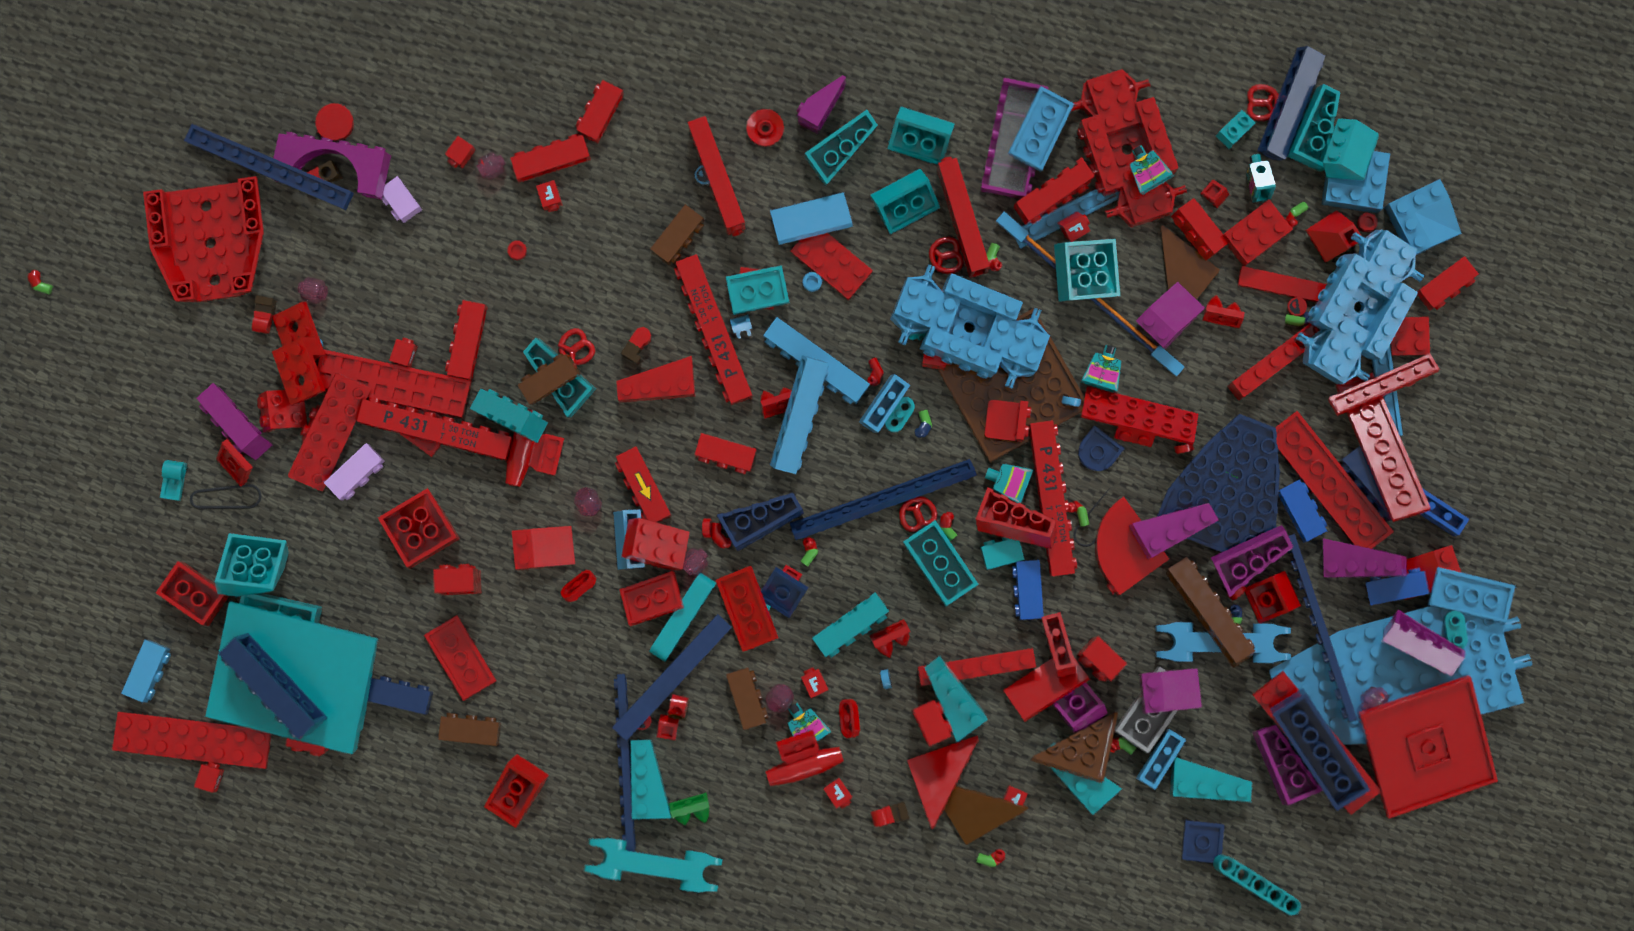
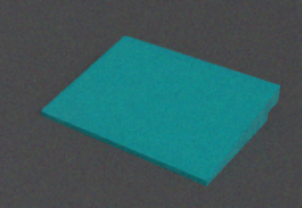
[205,602,378,754]

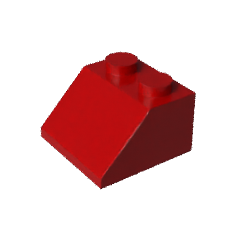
[1245,571,1301,624]

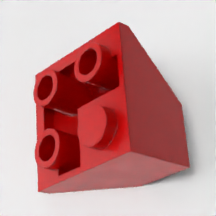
[1305,210,1361,262]

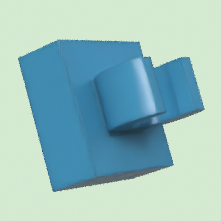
[730,315,752,339]

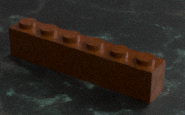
[1166,557,1255,668]

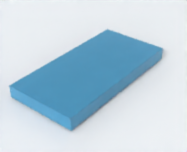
[1007,86,1074,172]
[770,192,853,245]
[1428,567,1515,624]

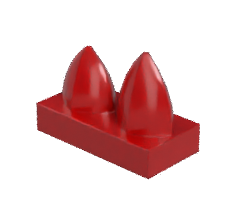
[1202,295,1245,328]
[760,387,792,419]
[869,619,910,658]

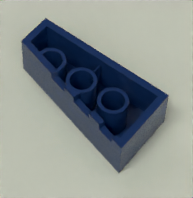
[1339,446,1391,522]
[717,493,804,551]

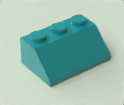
[887,107,955,165]
[1323,119,1379,180]
[870,169,940,234]

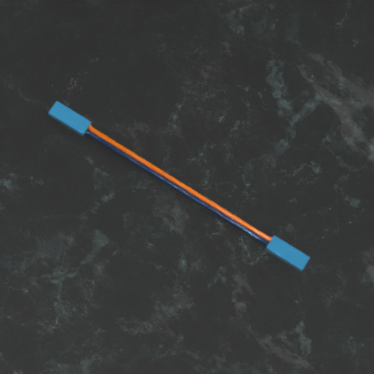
[996,212,1184,376]

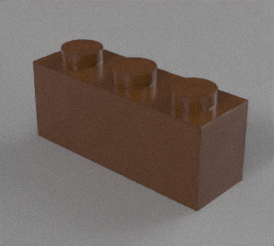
[650,204,704,265]
[517,353,581,405]
[726,667,769,730]
[438,713,501,746]

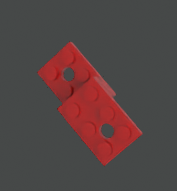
[272,302,325,405]

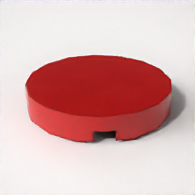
[315,103,354,141]

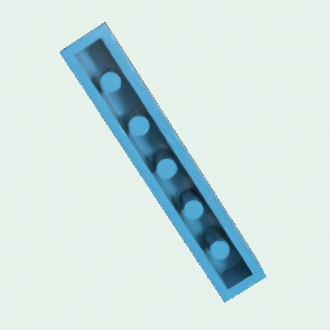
[763,317,870,404]
[770,355,829,474]

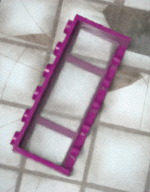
[980,78,1048,199]

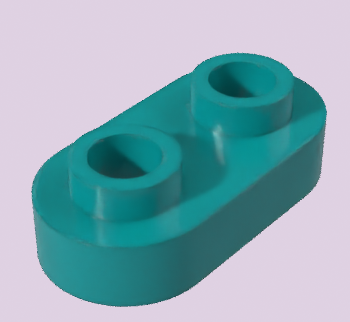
[885,397,915,433]
[1444,611,1468,649]

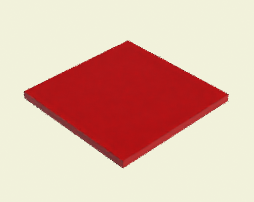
[1358,675,1498,819]

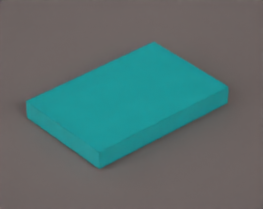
[726,265,789,315]

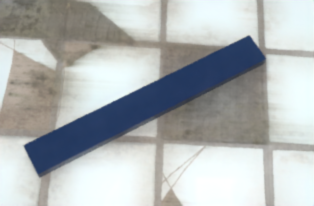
[612,614,732,741]

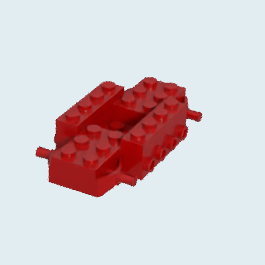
[1071,69,1187,228]

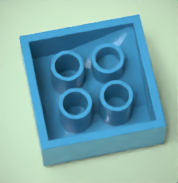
[1321,151,1390,213]
[1384,179,1461,255]

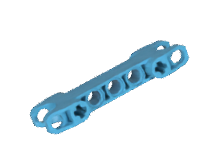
[1155,622,1291,663]

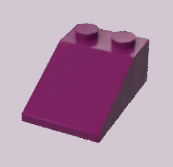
[796,75,846,134]
[1136,282,1205,349]
[1139,669,1202,713]
[1052,682,1107,733]

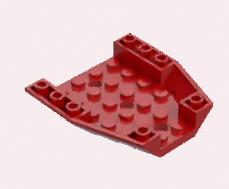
[143,176,264,302]

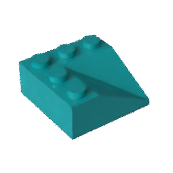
[1054,239,1120,302]
[215,533,289,597]

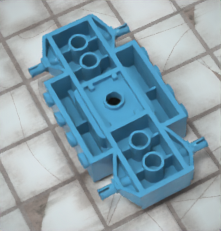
[1296,229,1424,384]
[890,265,1050,388]

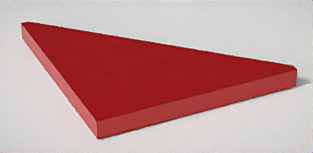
[907,736,979,829]

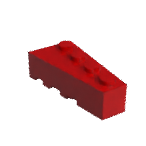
[1014,157,1094,225]
[616,356,696,403]
[976,487,1057,549]

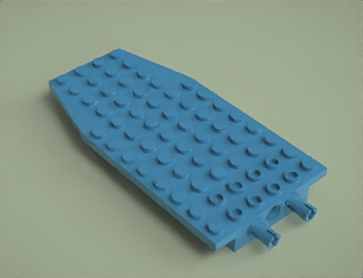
[1269,606,1532,745]

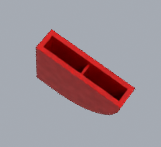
[1095,497,1169,596]

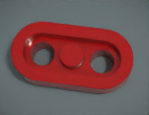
[561,570,596,602]
[839,699,860,738]

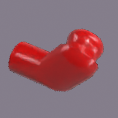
[867,357,884,386]
[712,523,732,549]

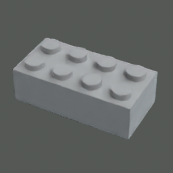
[1114,667,1178,753]

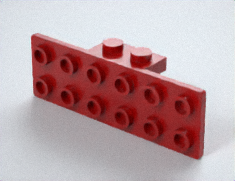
[288,373,371,491]
[1081,386,1198,447]

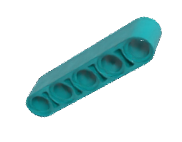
[649,572,716,662]
[1213,855,1301,915]

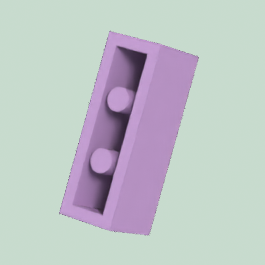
[324,443,385,501]

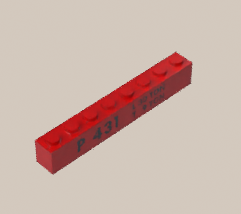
[674,254,753,405]
[357,397,513,461]
[1028,420,1077,576]

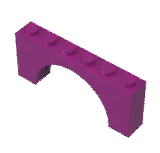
[272,132,391,200]

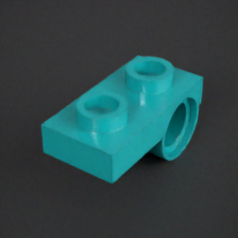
[1216,110,1255,149]
[160,460,187,501]

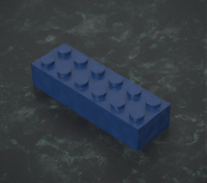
[218,633,328,740]
[1270,688,1370,811]

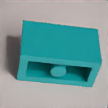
[980,537,1024,570]

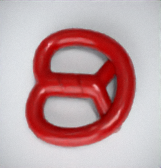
[1247,84,1279,121]
[929,237,964,274]
[558,328,595,366]
[899,496,938,532]

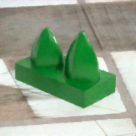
[669,793,710,825]

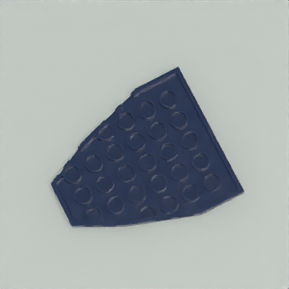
[1157,414,1280,552]

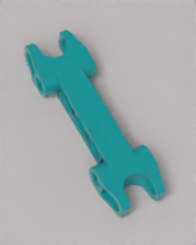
[583,838,722,892]

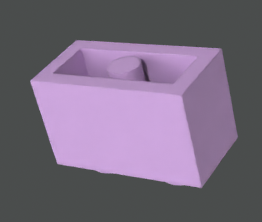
[382,176,422,223]

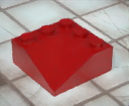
[378,488,460,569]

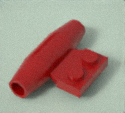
[506,410,564,487]
[765,730,844,786]

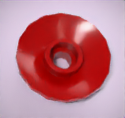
[746,109,784,146]

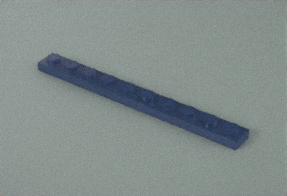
[184,124,354,210]
[790,459,977,540]
[1287,534,1357,723]
[614,674,636,852]

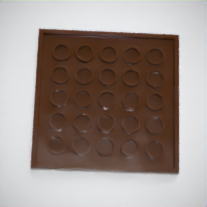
[937,308,1085,463]

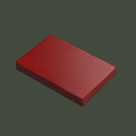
[619,571,684,626]

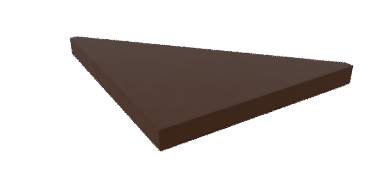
[1160,225,1220,300]
[1031,712,1118,783]
[944,785,1028,845]

